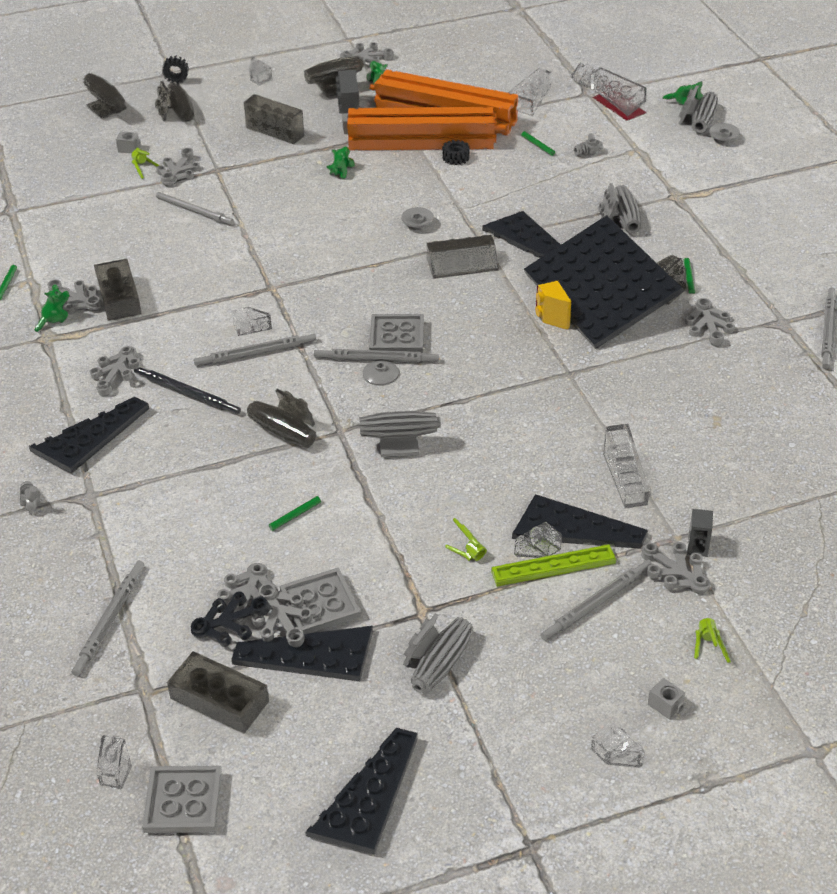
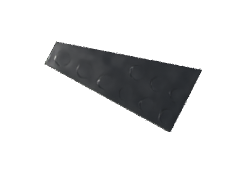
[482,211,561,258]
[29,396,149,474]
[512,494,648,549]
[231,625,373,682]
[305,728,418,855]

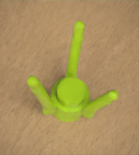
[131,147,160,179]
[445,518,487,561]
[694,618,731,663]

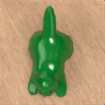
[366,61,388,85]
[662,81,703,105]
[326,146,355,179]
[34,284,69,332]

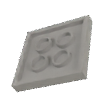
[369,314,424,353]
[280,567,361,634]
[142,766,222,833]

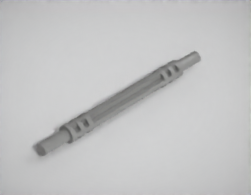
[821,287,836,369]
[193,334,316,366]
[314,349,439,363]
[71,560,144,676]
[540,560,652,641]

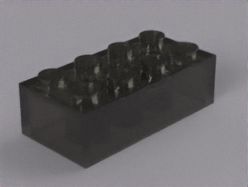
[243,94,305,144]
[94,258,142,321]
[167,651,269,734]

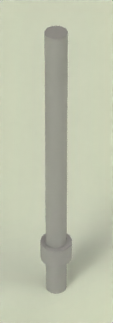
[156,192,234,225]

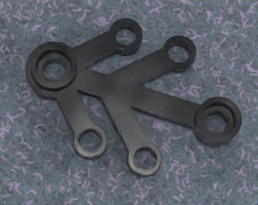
[191,591,270,647]

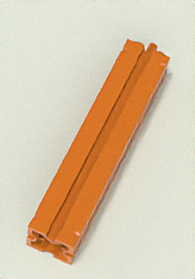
[370,69,518,136]
[347,107,505,150]

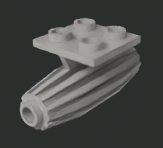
[678,85,718,133]
[598,183,641,234]
[359,410,441,457]
[403,613,474,693]

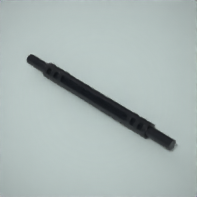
[134,367,241,414]

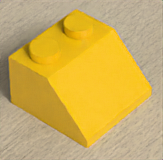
[535,281,571,329]

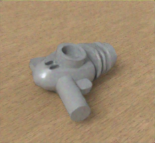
[574,133,603,155]
[20,481,40,515]

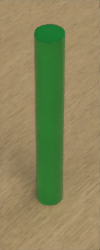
[521,131,555,156]
[683,258,695,294]
[0,265,17,300]
[269,496,321,531]

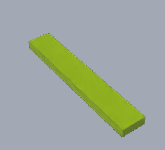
[491,544,616,587]

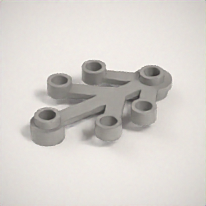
[340,42,394,65]
[156,148,200,186]
[48,279,103,315]
[685,298,735,347]
[89,346,141,396]
[641,542,711,594]
[217,563,277,625]
[251,583,313,647]

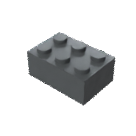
[336,70,360,114]

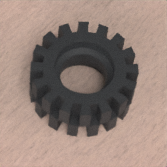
[162,55,189,84]
[442,140,470,165]

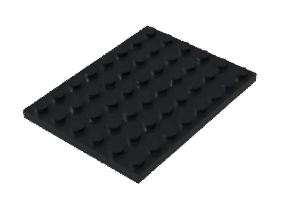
[524,215,683,349]

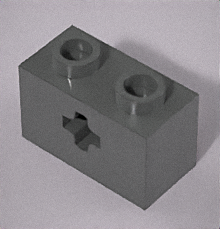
[687,509,713,557]

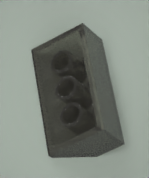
[426,235,499,279]

